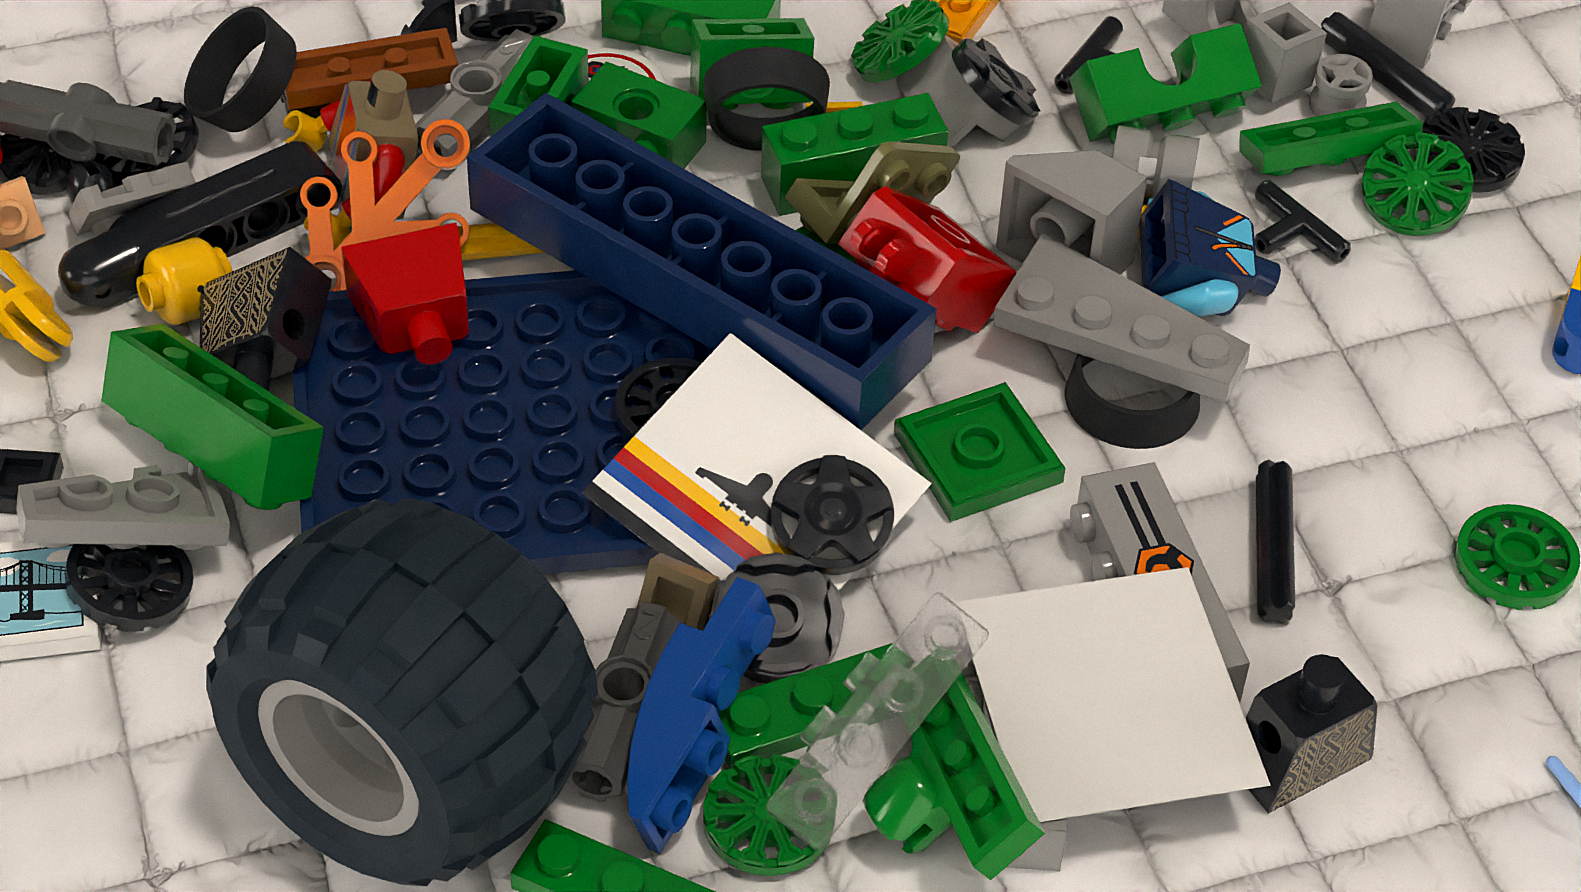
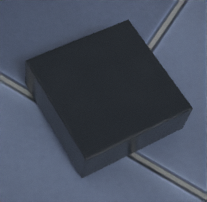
[0,449,64,514]

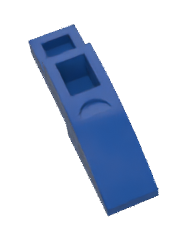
[627,577,776,854]

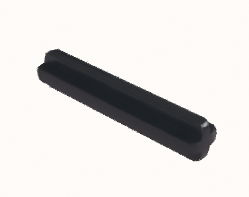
[1321,12,1456,118]
[1256,459,1295,624]

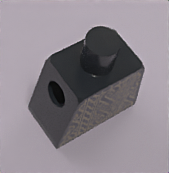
[200,247,332,391]
[1245,654,1378,814]

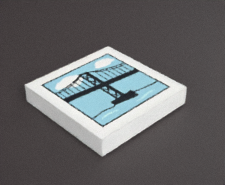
[0,540,101,662]

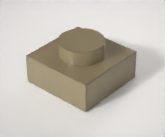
[637,553,720,631]

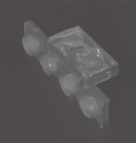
[765,592,989,850]

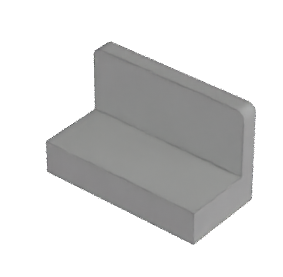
[896,35,1020,148]

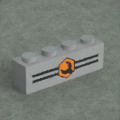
[1070,462,1250,703]

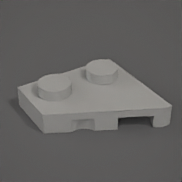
[68,162,196,236]

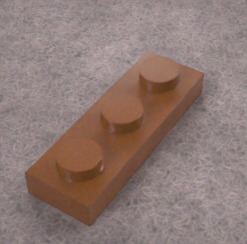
[284,28,458,110]

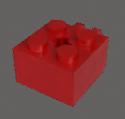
[838,186,1017,333]

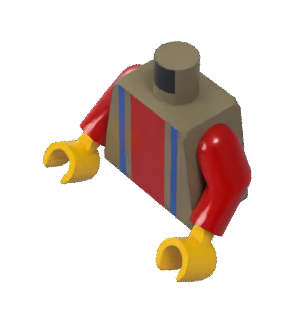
[283,70,418,250]

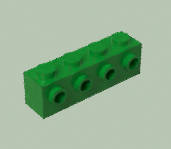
[101,324,324,510]

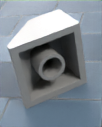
[996,150,1147,275]

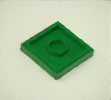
[894,382,1066,522]

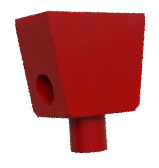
[341,223,469,365]

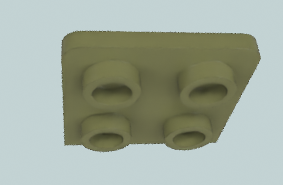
[785,142,960,244]

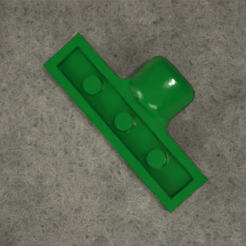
[863,646,1045,880]

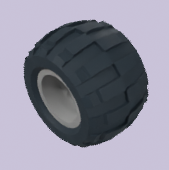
[206,497,598,887]

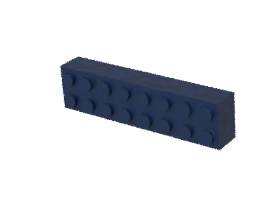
[466,93,937,430]

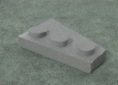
[16,461,231,550]

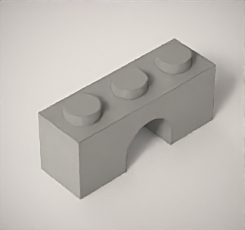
[1162,0,1327,103]

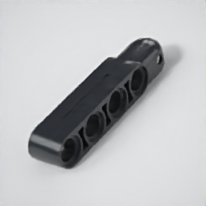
[58,141,342,307]

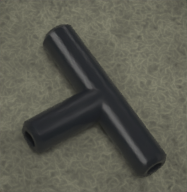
[1054,16,1123,93]
[1255,180,1351,262]

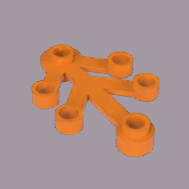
[300,119,470,291]

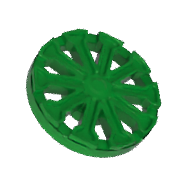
[851,0,949,82]
[1362,132,1474,236]
[1454,504,1580,610]
[703,754,835,876]

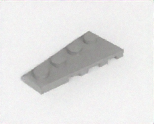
[994,233,1250,402]

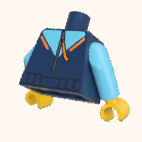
[1137,179,1281,317]

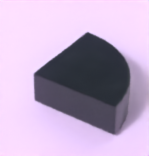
[401,0,457,43]

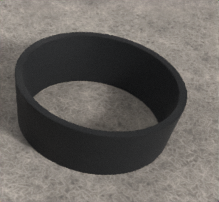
[184,6,297,132]
[703,47,830,151]
[1065,353,1200,449]

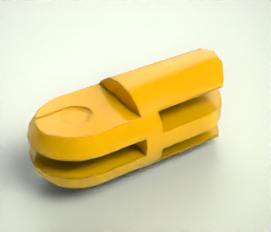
[0,249,73,362]

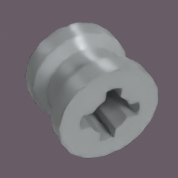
[1309,54,1373,116]

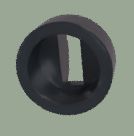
[66,160,116,205]

